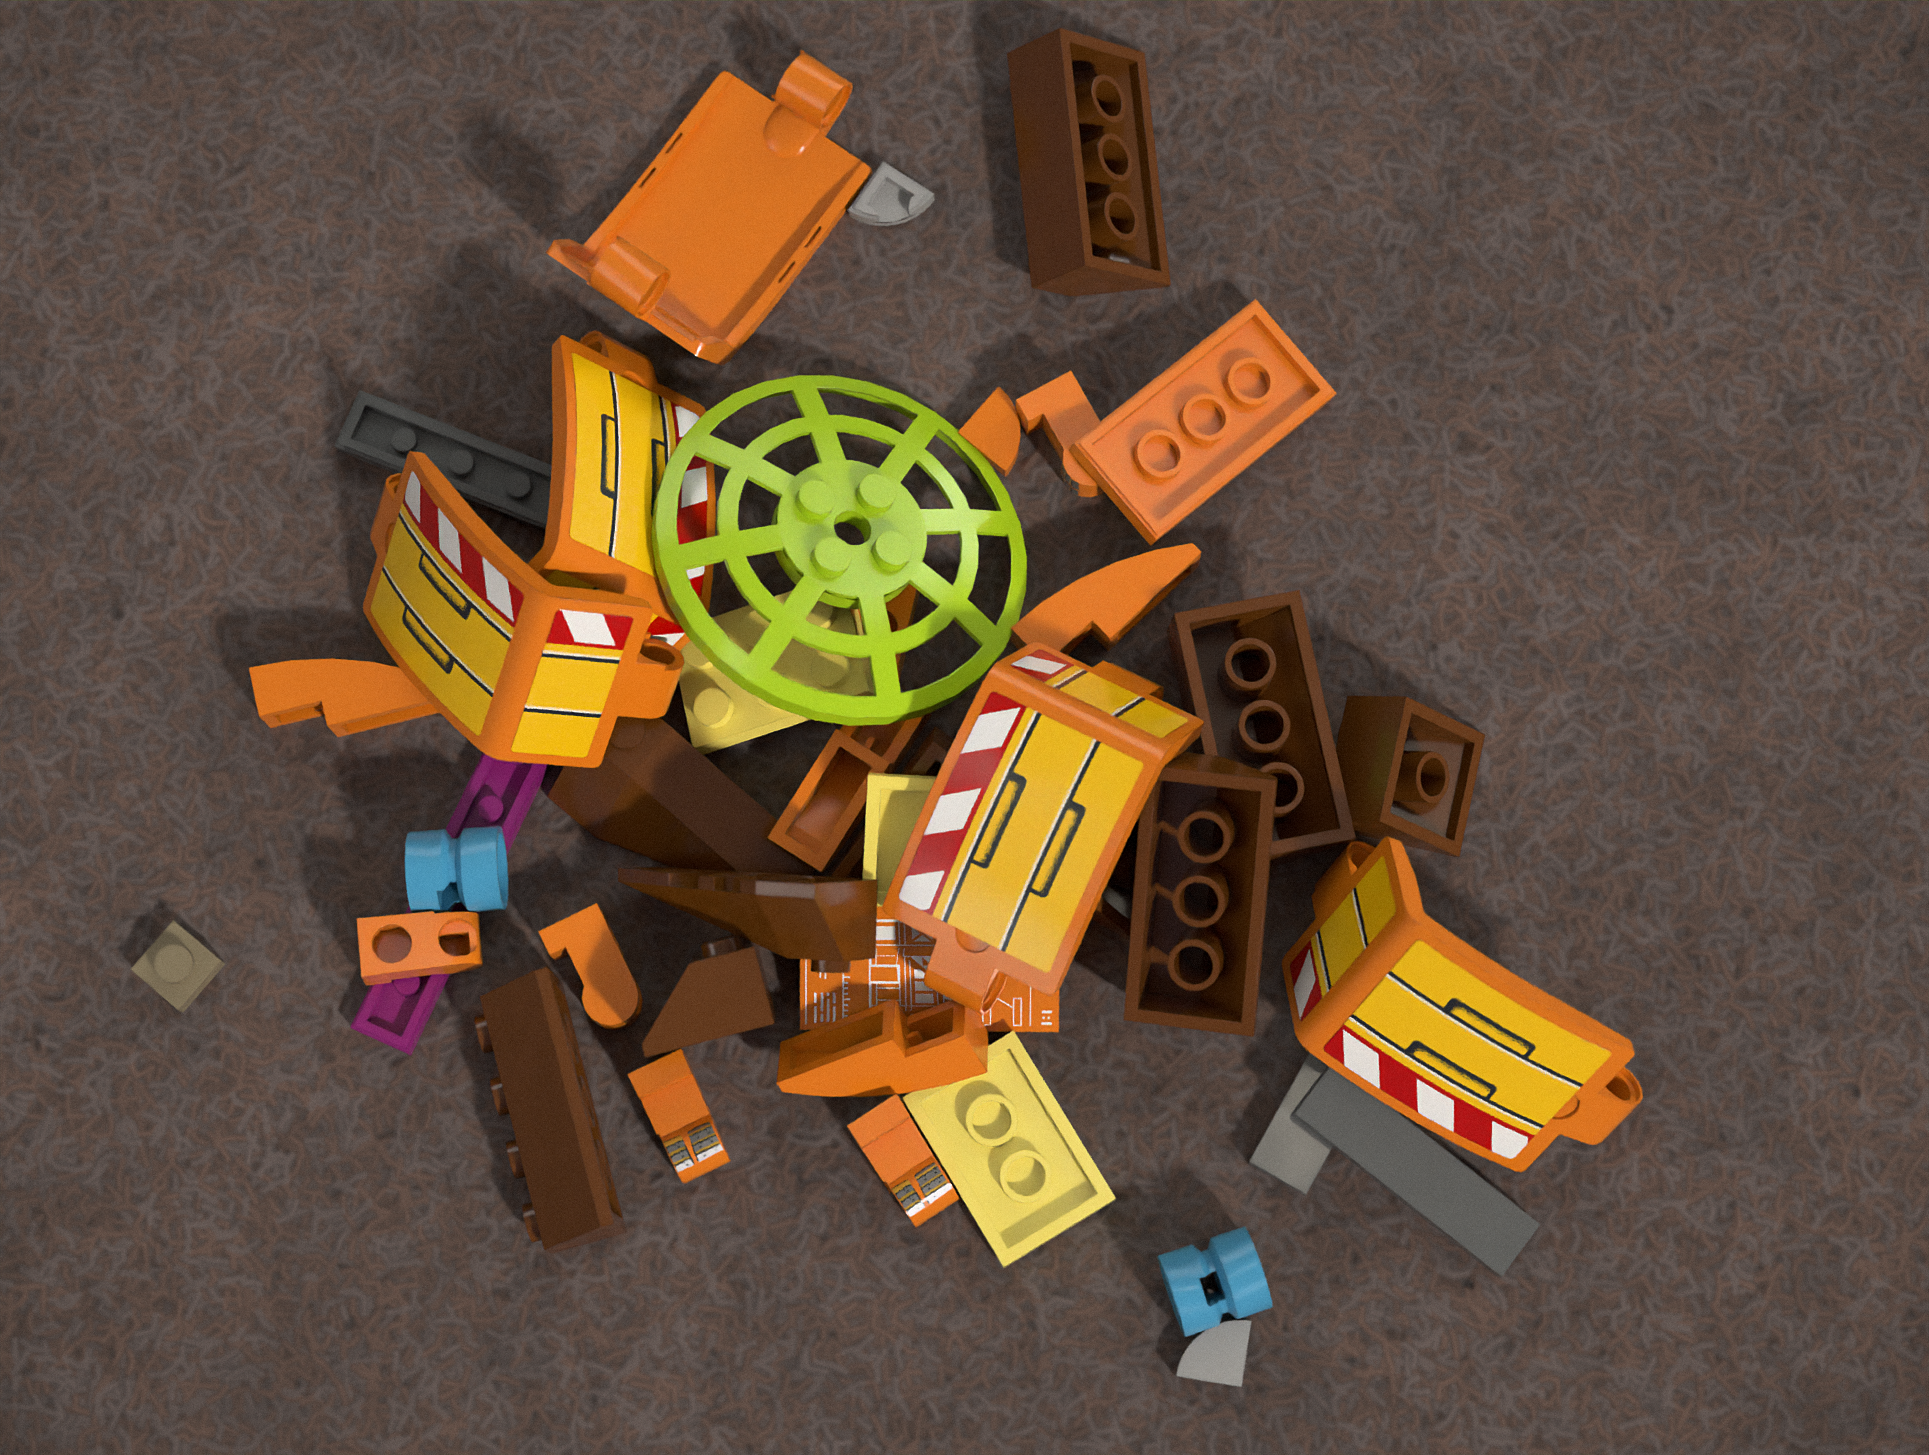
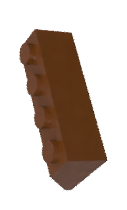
[1007,28,1171,297]
[1166,590,1356,867]
[1124,752,1277,1037]
[474,967,627,1254]

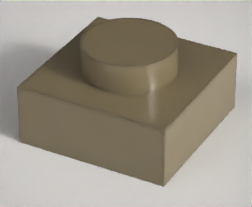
[131,920,225,1013]

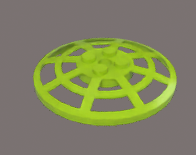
[651,375,1027,726]

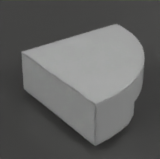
[848,162,935,226]
[1175,1320,1251,1387]

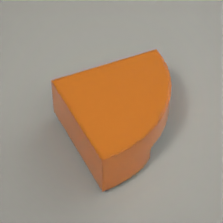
[958,386,1020,477]

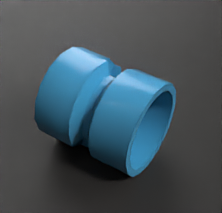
[405,826,508,914]
[1157,1226,1273,1337]

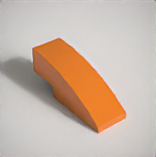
[1010,543,1201,656]
[249,658,440,737]
[767,713,932,873]
[776,998,988,1097]

